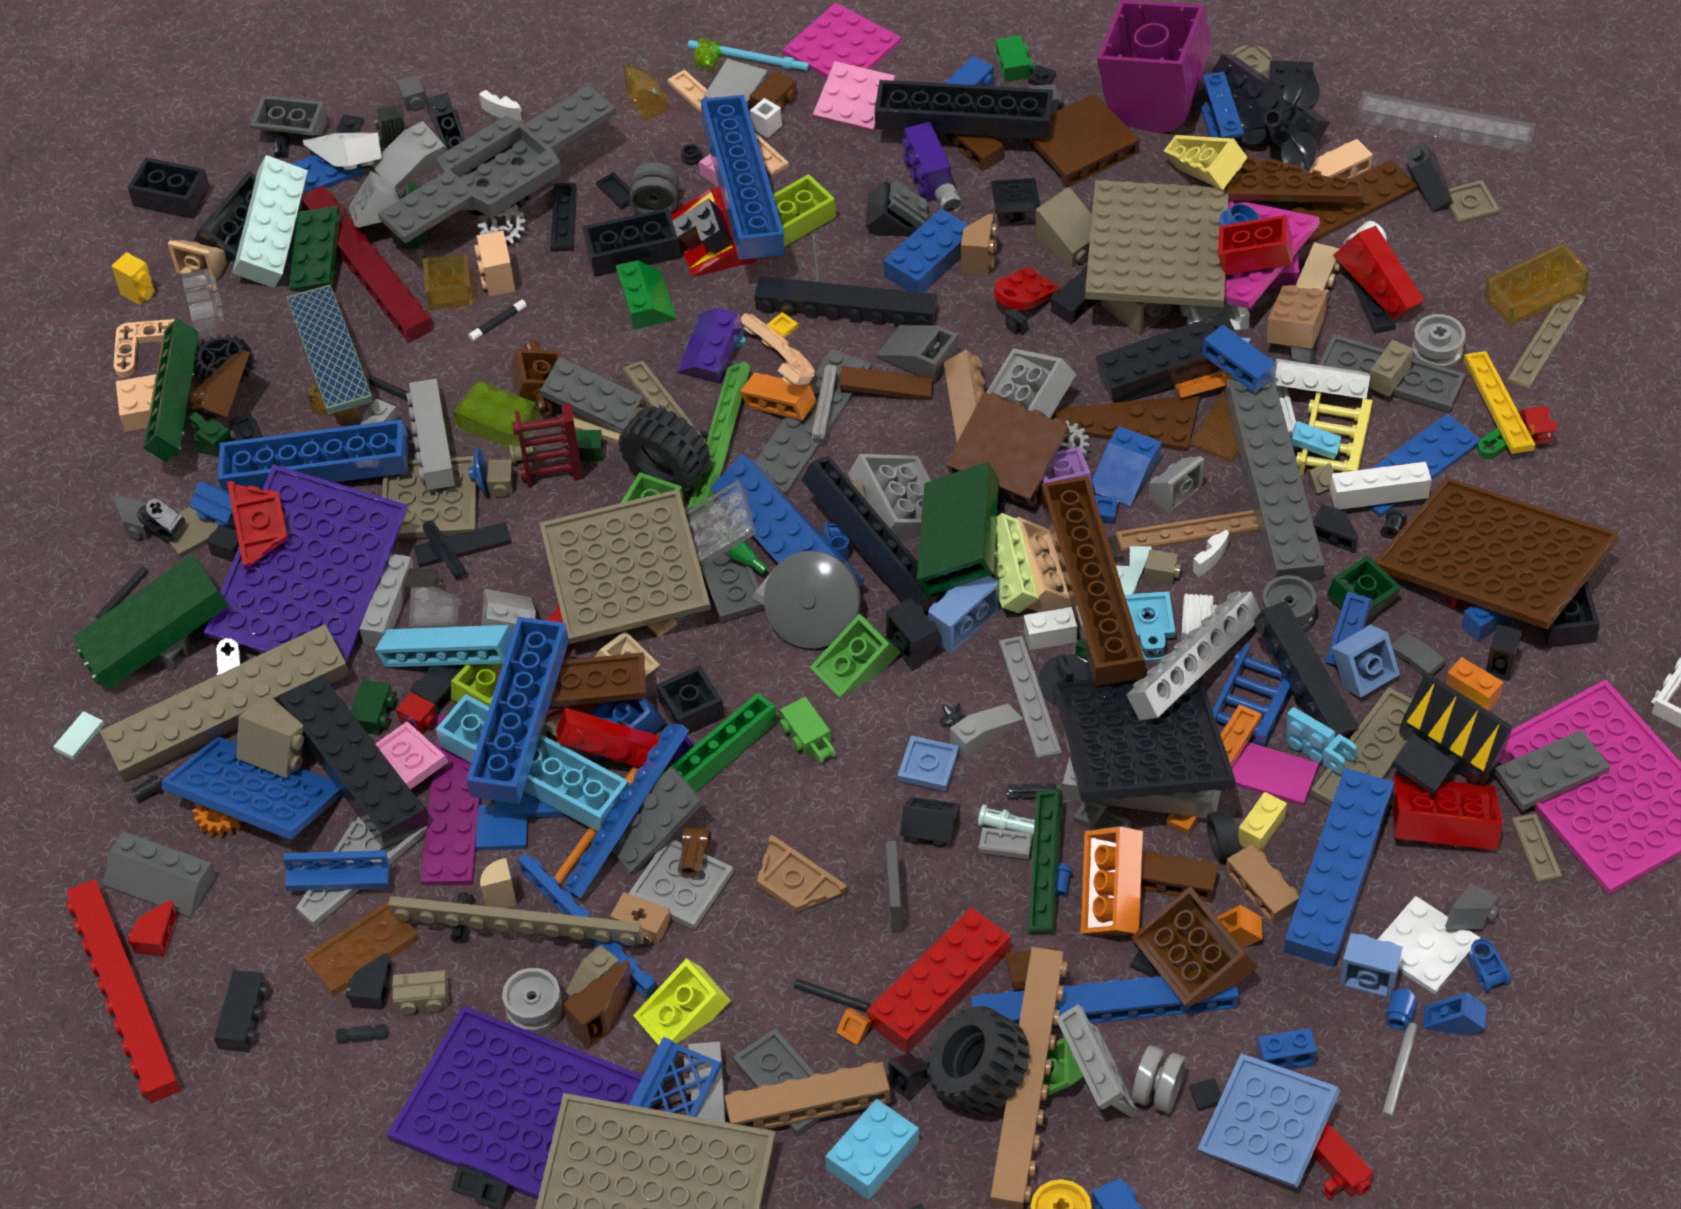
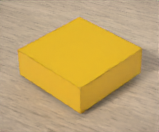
[767,312,798,338]

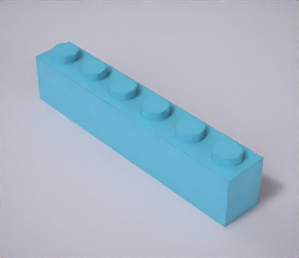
[375,625,513,667]

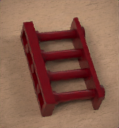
[511,403,583,488]

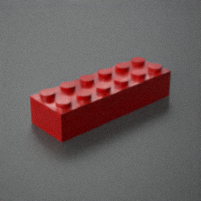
[867,907,1011,1054]

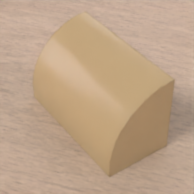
[480,858,517,908]

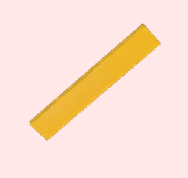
[1463,351,1535,454]

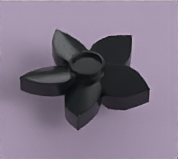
[940,703,966,728]

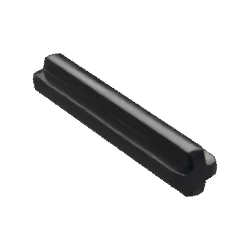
[422,520,466,579]

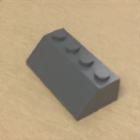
[103,831,216,918]

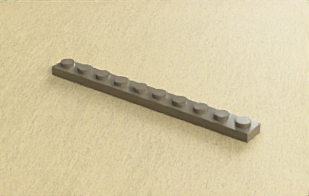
[388,896,645,945]

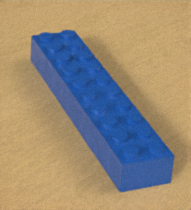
[701,95,784,260]

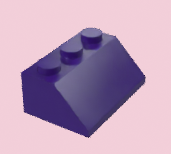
[677,308,743,383]

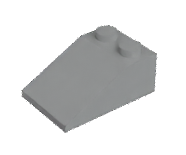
[371,121,446,189]
[481,588,535,632]

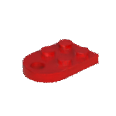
[993,267,1061,310]

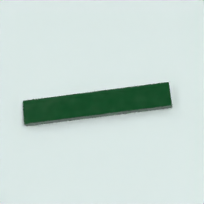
[1027,789,1063,935]

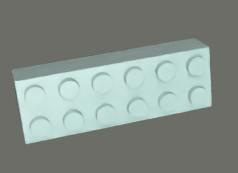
[232,155,308,287]

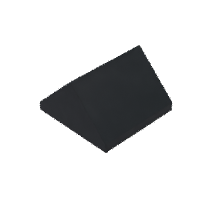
[1391,733,1455,794]

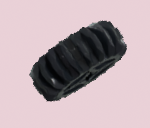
[193,334,254,384]

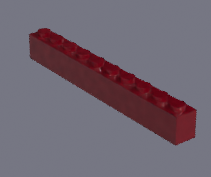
[301,185,432,343]

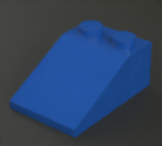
[1092,426,1162,508]
[589,693,666,762]

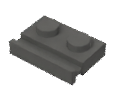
[888,180,928,229]

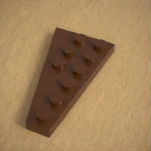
[1227,154,1363,203]
[1052,395,1200,452]

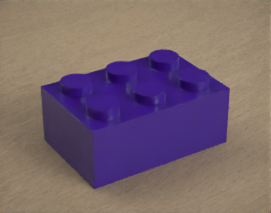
[902,122,951,202]

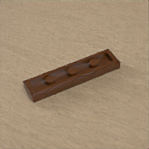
[839,366,933,400]

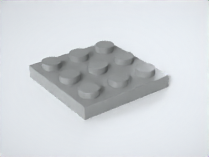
[628,838,734,930]

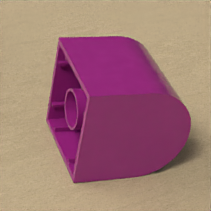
[1097,0,1212,133]

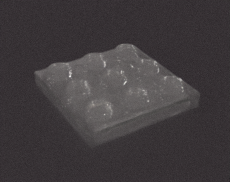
[685,480,756,567]

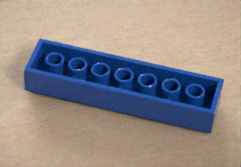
[218,419,409,492]
[711,454,865,587]
[467,617,569,804]
[1284,768,1394,968]

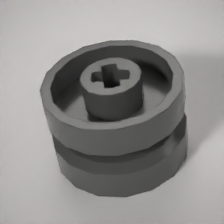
[629,162,679,214]
[1262,575,1316,633]

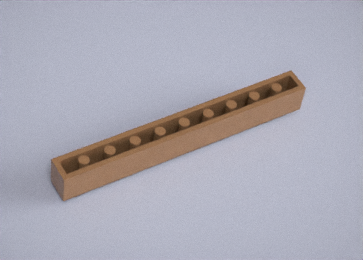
[991,947,1068,1209]

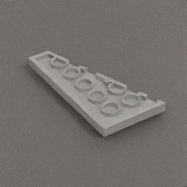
[296,817,428,928]

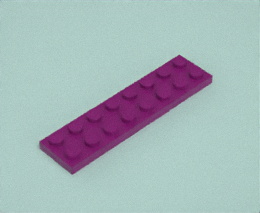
[421,714,481,885]

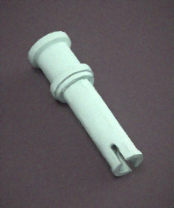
[978,804,1034,835]

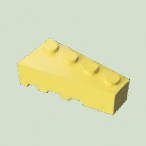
[1164,135,1247,190]

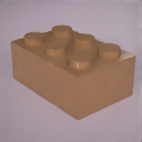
[1267,285,1328,349]

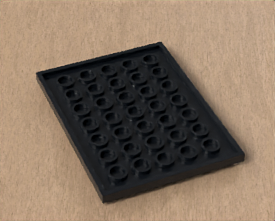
[1053,675,1235,802]

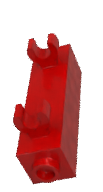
[1312,1122,1373,1200]

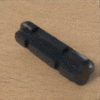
[1007,783,1056,799]
[336,1024,388,1044]

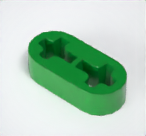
[1477,427,1508,459]

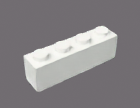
[1274,359,1370,399]
[1330,462,1431,510]

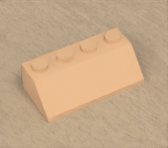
[1016,517,1071,612]

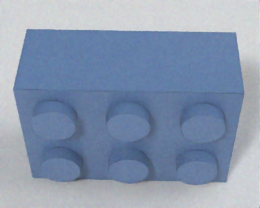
[928,576,999,654]

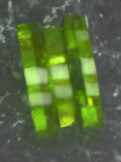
[694,37,720,70]

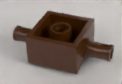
[511,340,562,416]

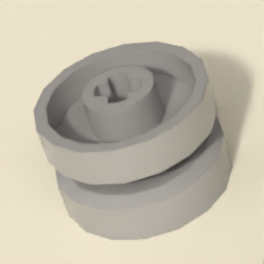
[1412,314,1466,369]
[502,968,564,1035]
[1132,1045,1186,1113]

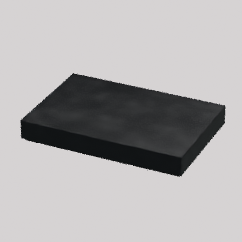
[991,178,1040,214]

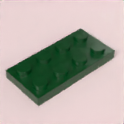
[289,206,341,292]

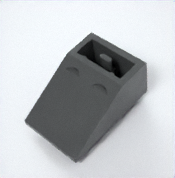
[876,325,959,382]

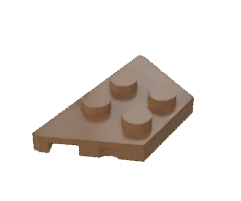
[757,835,848,913]

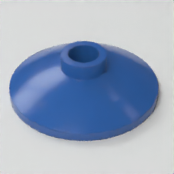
[468,448,489,495]

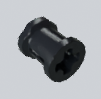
[1380,509,1407,540]

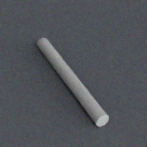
[1382,1022,1418,1118]

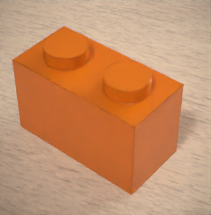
[1446,657,1503,711]

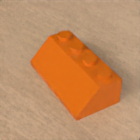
[1080,827,1143,936]

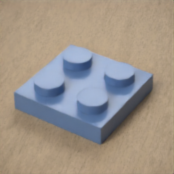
[897,736,959,792]

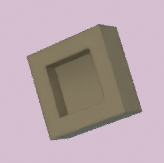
[1307,463,1334,493]

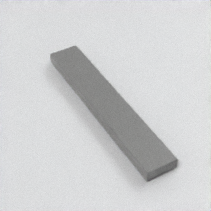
[999,636,1062,761]

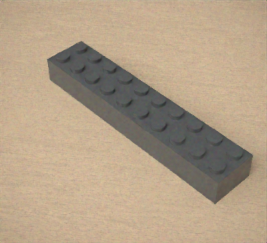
[1224,376,1325,582]

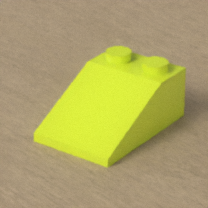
[633,959,731,1045]

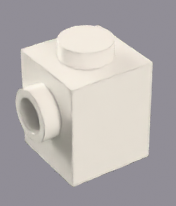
[750,98,782,138]

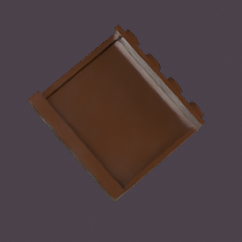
[1023,93,1139,188]
[946,392,1071,507]

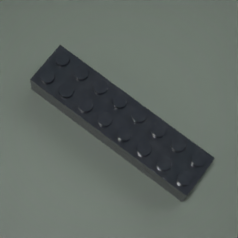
[874,79,1053,140]
[279,675,427,850]

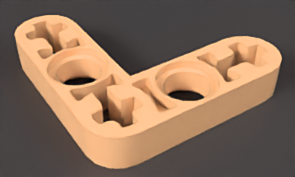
[114,319,174,378]

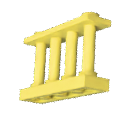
[1296,392,1372,475]

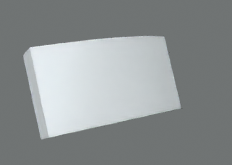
[479,90,522,122]
[1193,530,1229,577]

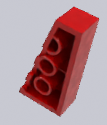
[1333,225,1425,320]

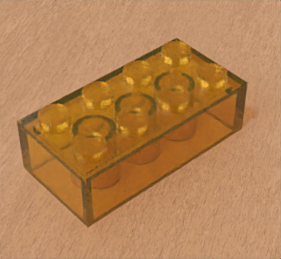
[1485,242,1589,327]

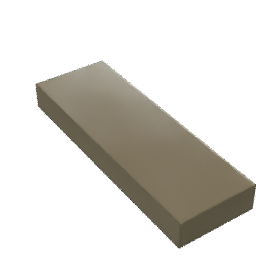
[1511,813,1562,885]

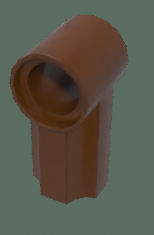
[678,827,711,878]

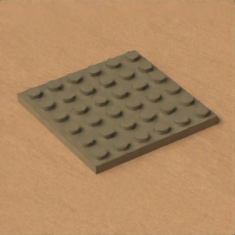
[539,489,711,644]

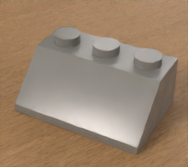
[349,172,400,228]

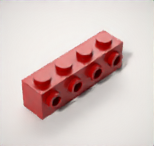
[556,707,659,769]

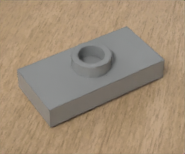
[978,827,1033,859]

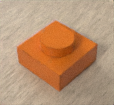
[836,1008,872,1045]

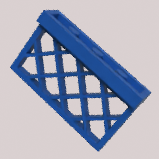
[629,1037,723,1117]

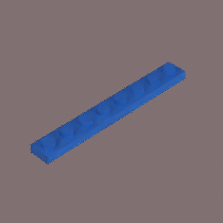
[563,724,689,898]
[518,853,656,1000]

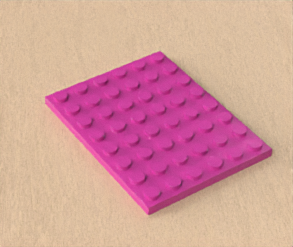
[1500,679,1681,895]

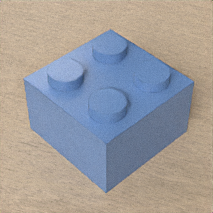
[1331,625,1400,697]
[1340,933,1403,998]

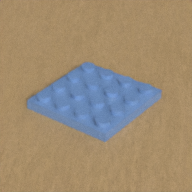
[1197,1053,1340,1188]

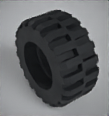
[618,406,710,493]
[927,1006,1030,1115]

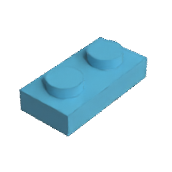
[1291,421,1341,459]

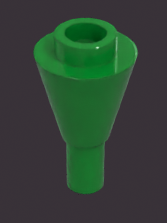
[727,538,768,574]

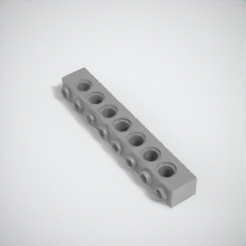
[1127,591,1261,720]

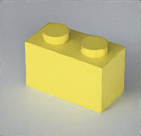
[1238,792,1287,852]

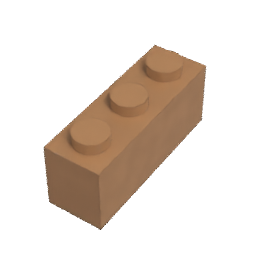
[1226,844,1299,925]

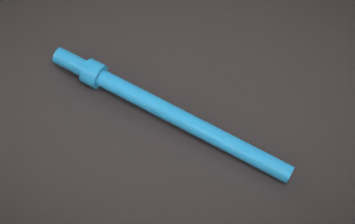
[688,40,809,72]

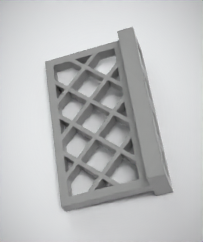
[1056,1004,1140,1118]

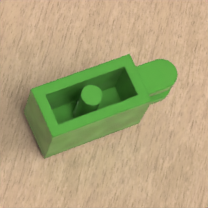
[779,697,836,764]

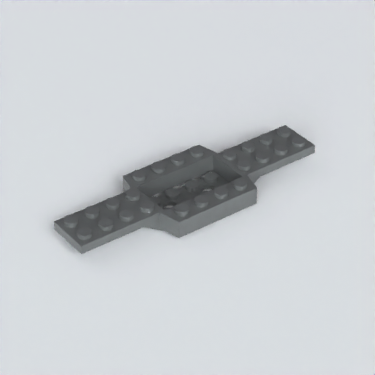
[378,85,616,243]

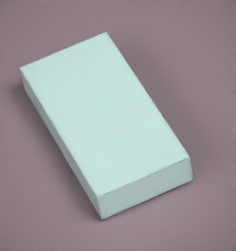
[53,711,104,760]

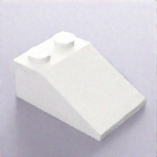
[303,133,382,170]

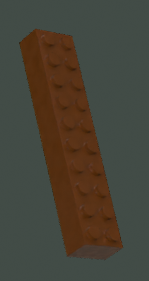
[1041,476,1145,686]

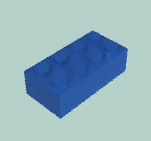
[883,209,969,293]

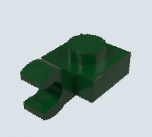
[188,412,230,450]

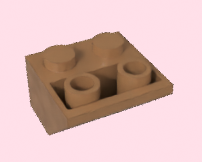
[961,214,997,276]

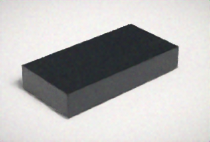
[596,172,630,210]

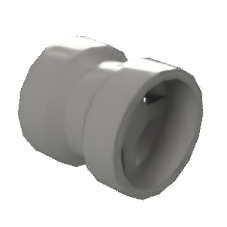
[935,184,962,213]

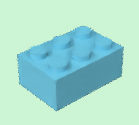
[825,1099,920,1200]

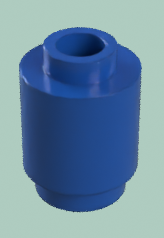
[1385,988,1417,1030]

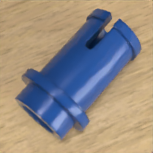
[1057,863,1073,897]

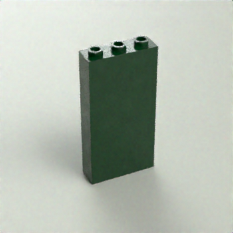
[917,461,999,596]
[73,553,229,690]

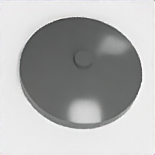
[764,551,861,648]

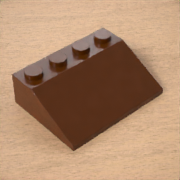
[1131,886,1258,1007]

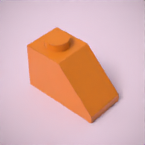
[1217,905,1262,947]

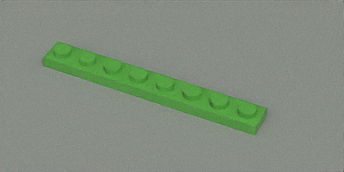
[688,361,751,514]

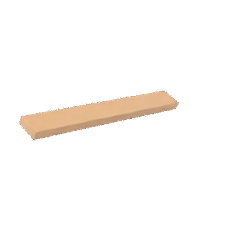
[668,70,789,176]

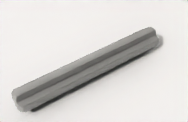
[812,365,837,440]

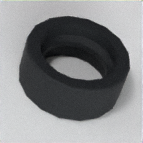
[1206,809,1240,861]

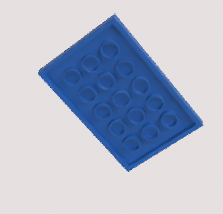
[162,736,342,840]

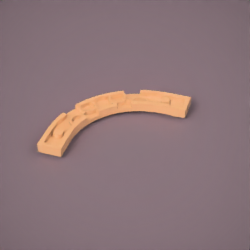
[741,313,815,386]

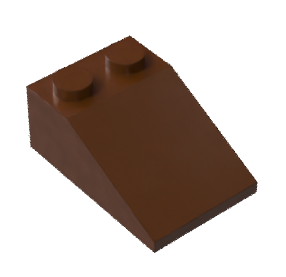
[189,351,250,420]

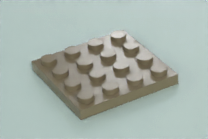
[382,456,477,539]

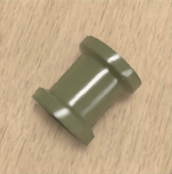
[509,444,535,465]

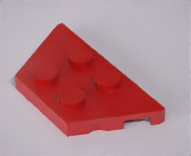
[227,481,288,569]

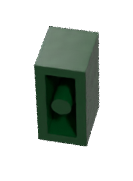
[350,679,396,736]

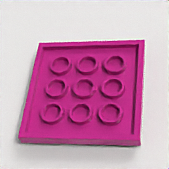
[782,2,901,78]

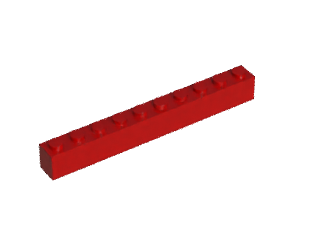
[65,879,181,1104]

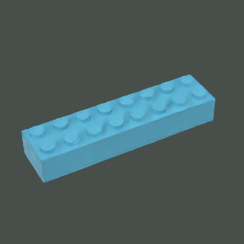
[436,694,629,831]

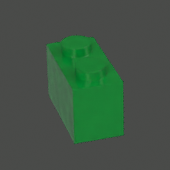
[996,35,1033,82]

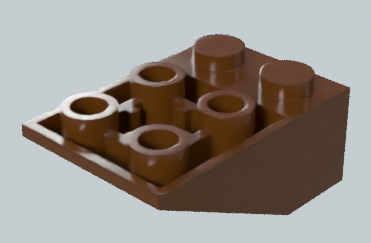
[563,959,634,1050]

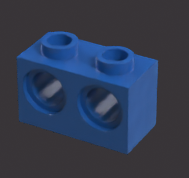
[1256,1028,1317,1070]

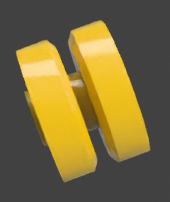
[1031,1179,1092,1209]

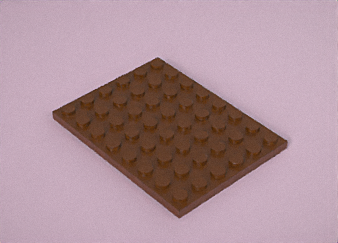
[1374,477,1619,629]

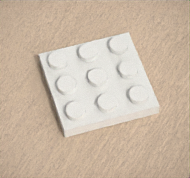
[1378,896,1481,994]

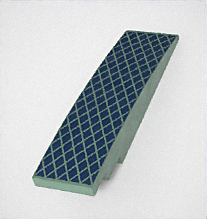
[287,285,373,415]

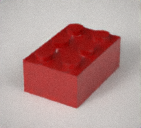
[1218,215,1292,275]

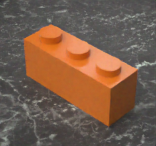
[740,372,817,420]

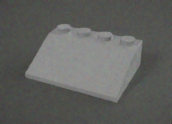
[986,348,1076,418]
[848,454,931,542]

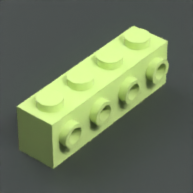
[994,513,1039,613]

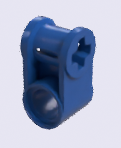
[824,522,850,561]
[1468,938,1511,992]

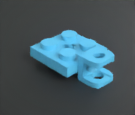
[1125,591,1175,661]
[1286,707,1358,774]

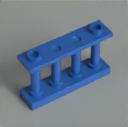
[1201,72,1244,140]
[1211,643,1292,747]

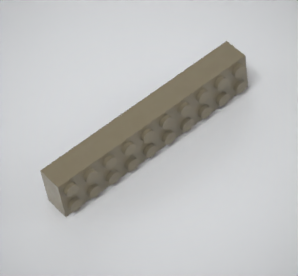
[100,624,349,782]

